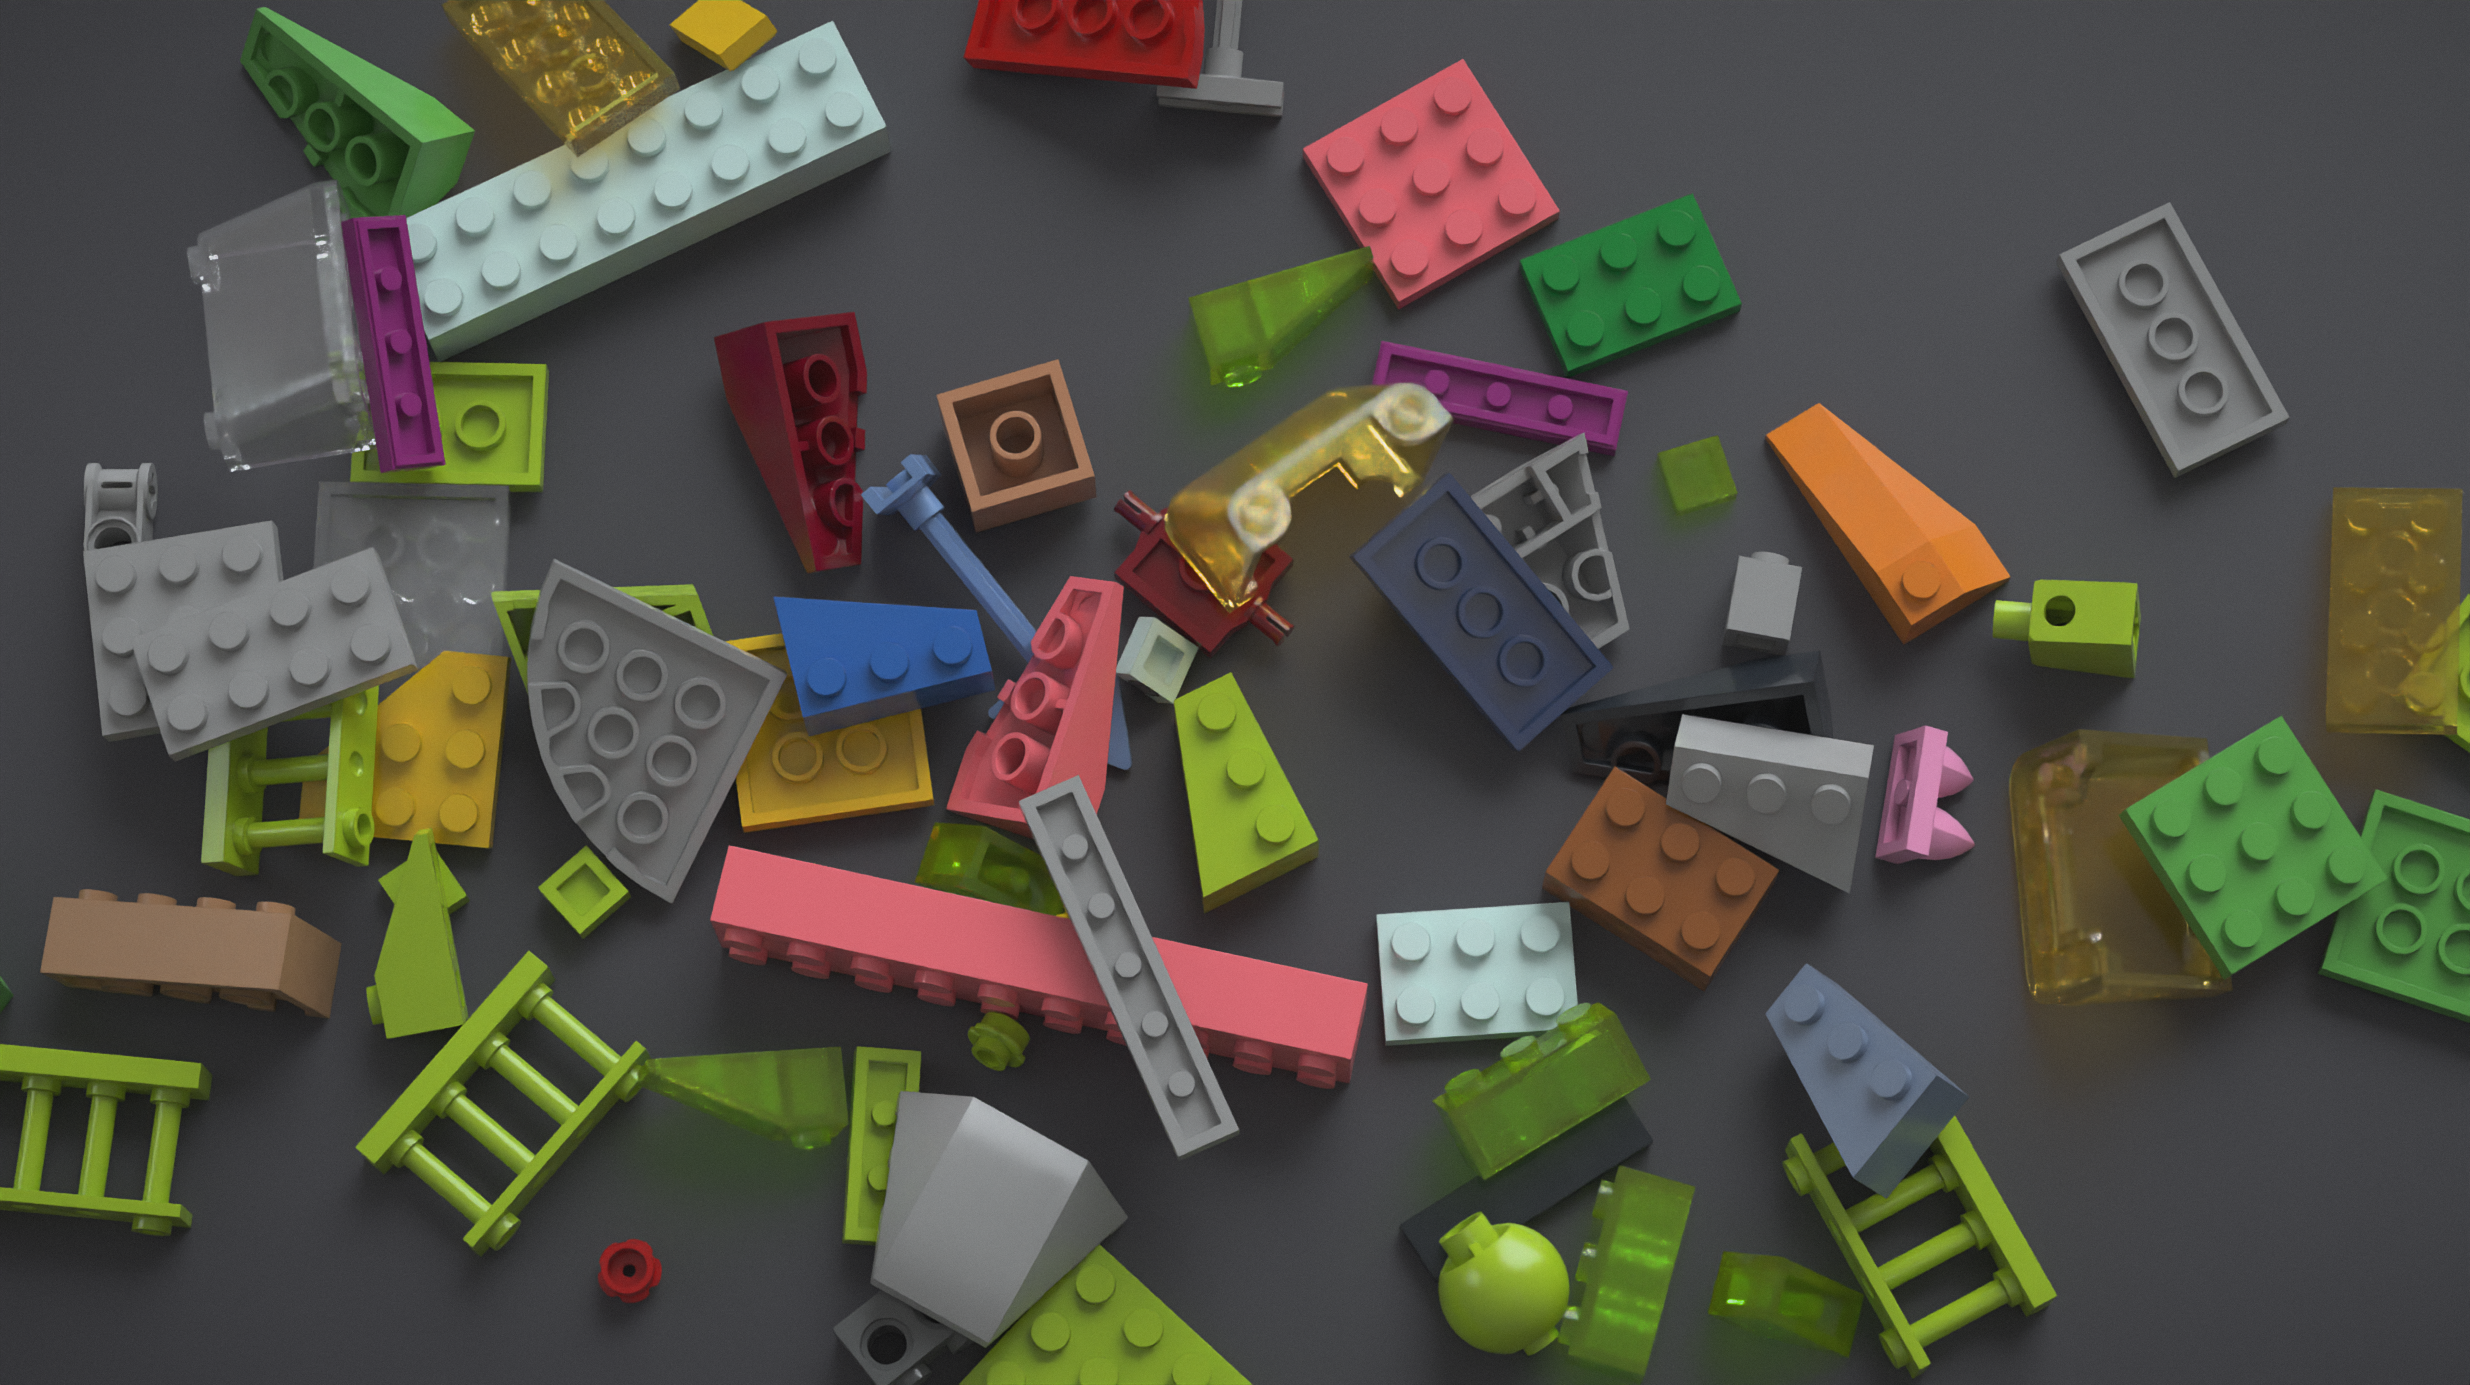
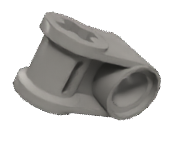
[83,463,158,551]

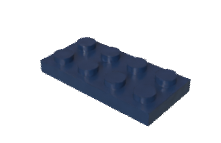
[1349,472,1614,752]

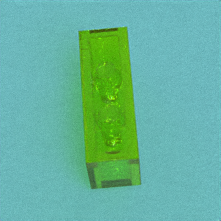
[1432,1002,1651,1180]
[1557,1165,1695,1384]

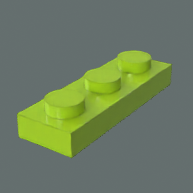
[842,1046,921,1246]

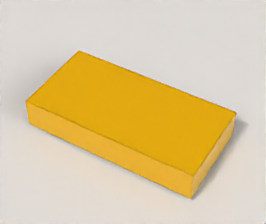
[669,0,778,71]

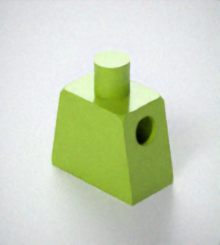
[1993,579,2141,678]

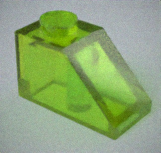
[915,822,1063,916]
[1708,1251,1864,1358]

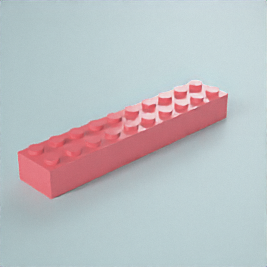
[710,845,1368,1089]

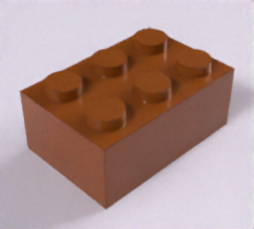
[1542,767,1779,992]

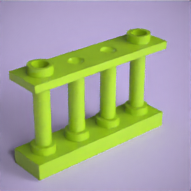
[201,685,379,876]
[355,951,652,1257]
[0,1044,212,1236]
[1782,1115,2057,1378]

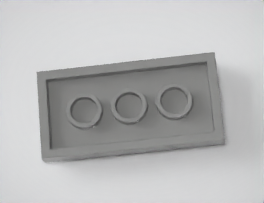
[2056,202,2290,478]
[130,547,418,762]

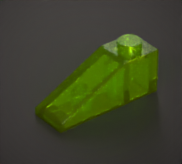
[1188,246,1373,387]
[637,1047,849,1149]

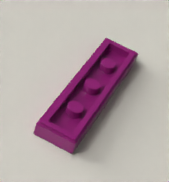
[341,215,446,473]
[1368,341,1628,456]

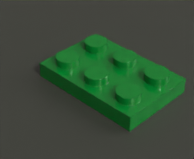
[1519,193,1742,378]

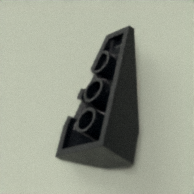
[1561,650,1833,785]

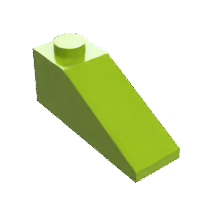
[366,828,469,1039]

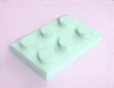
[1376,902,1580,1046]

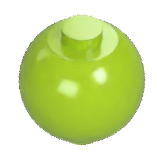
[1438,1212,1570,1356]

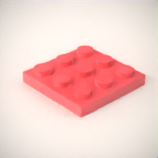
[1303,59,1560,310]

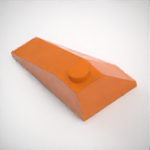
[1765,403,2011,645]

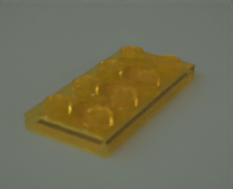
[441,0,681,158]
[2326,487,2463,735]

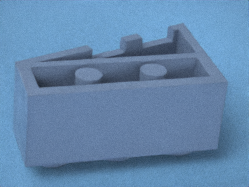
[1765,963,1969,1199]

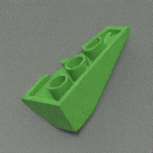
[240,7,475,218]

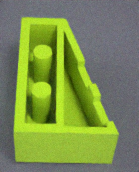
[1174,672,1319,914]

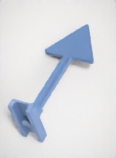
[861,454,1133,770]

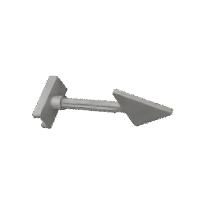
[1156,0,1284,117]

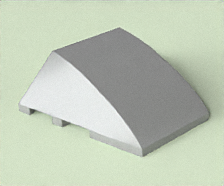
[1470,433,1629,649]
[870,1091,1128,1348]

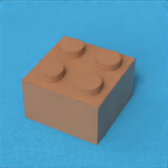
[936,359,1097,533]

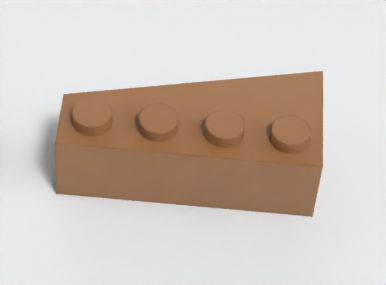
[40,889,342,1019]

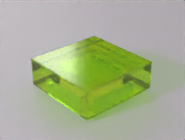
[1657,435,1738,517]

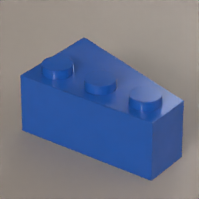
[773,597,995,736]

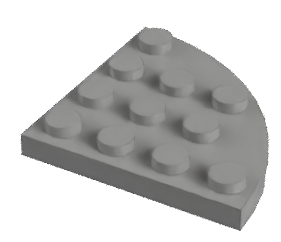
[527,559,787,903]

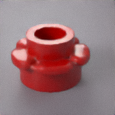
[598,1239,662,1303]

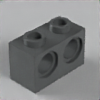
[833,1290,974,1385]

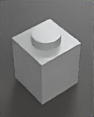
[1722,552,1802,656]

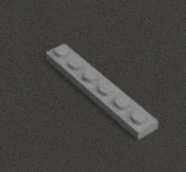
[1018,775,1239,1161]

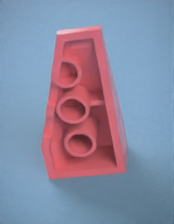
[946,576,1124,839]

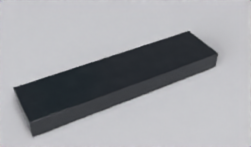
[1399,1087,1654,1283]

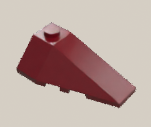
[714,312,867,574]

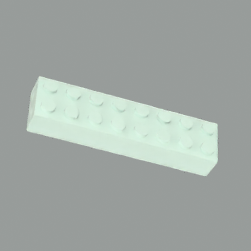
[406,21,891,362]

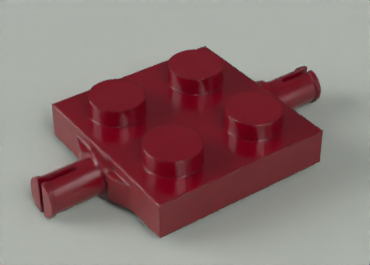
[1113,480,1295,659]

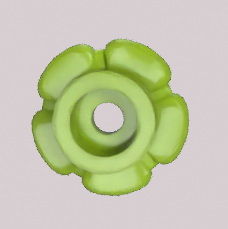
[968,1012,1030,1071]

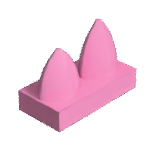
[1875,725,1975,864]

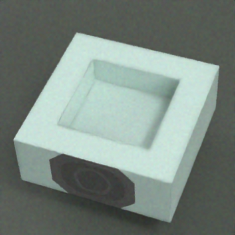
[1116,616,1199,704]

